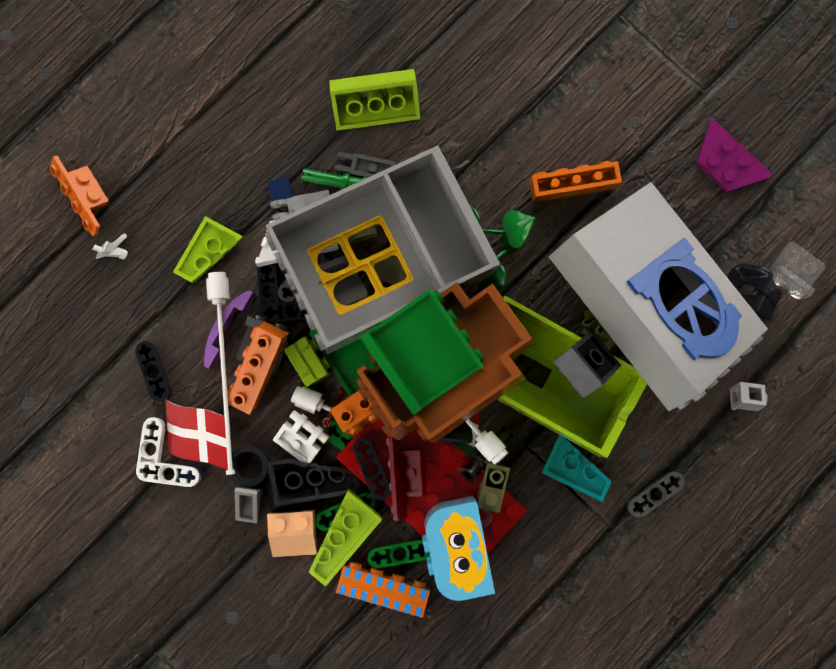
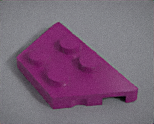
[696,119,773,193]

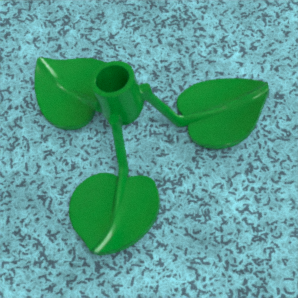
[470,205,535,294]

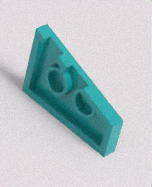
[541,434,611,502]

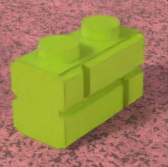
[284,336,331,388]

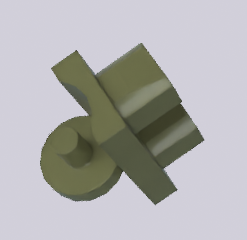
[581,317,615,350]

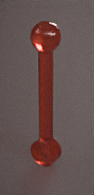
[322,388,346,428]

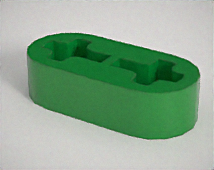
[323,421,355,450]

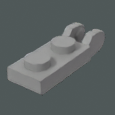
[270,190,330,220]

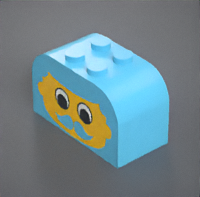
[422,496,495,601]

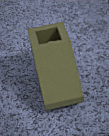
[476,462,510,513]

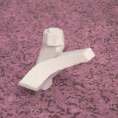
[92,233,128,259]

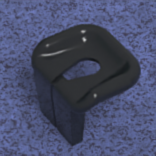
[727,263,782,321]

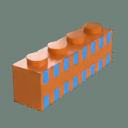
[336,561,430,618]

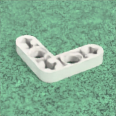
[136,417,202,487]

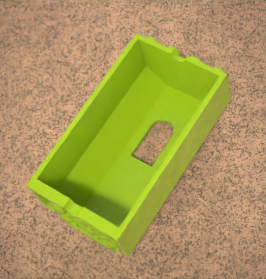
[497,296,647,458]

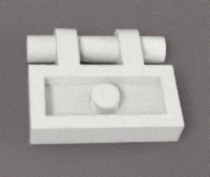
[273,410,329,463]

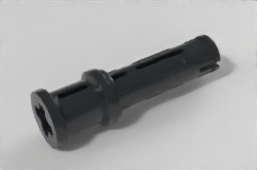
[459,426,513,483]

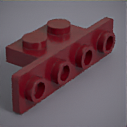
[386,436,426,521]

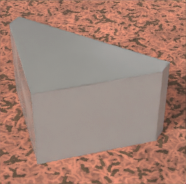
[234,486,263,523]

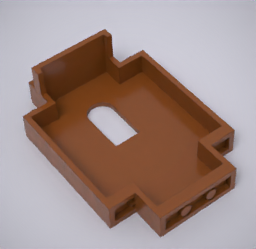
[357,282,535,443]

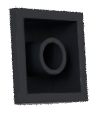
[554,330,621,398]

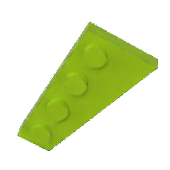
[309,489,383,587]

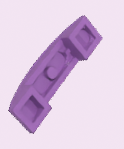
[204,290,256,370]

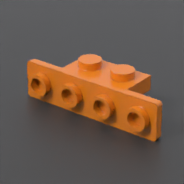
[49,155,109,236]

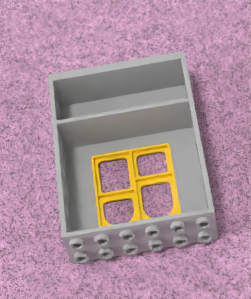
[265,145,500,354]

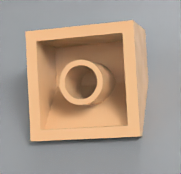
[267,509,317,557]

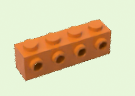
[529,161,622,203]
[227,322,289,415]
[330,391,380,435]

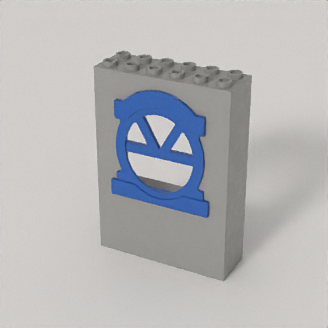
[548,182,768,411]

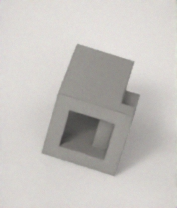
[730,382,768,411]

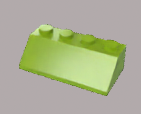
[329,69,421,131]

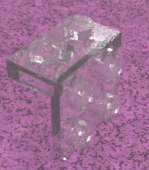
[769,241,825,300]

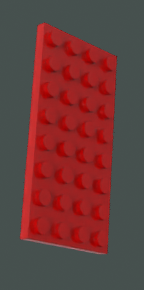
[336,419,527,555]

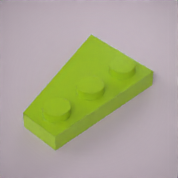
[173,216,244,284]

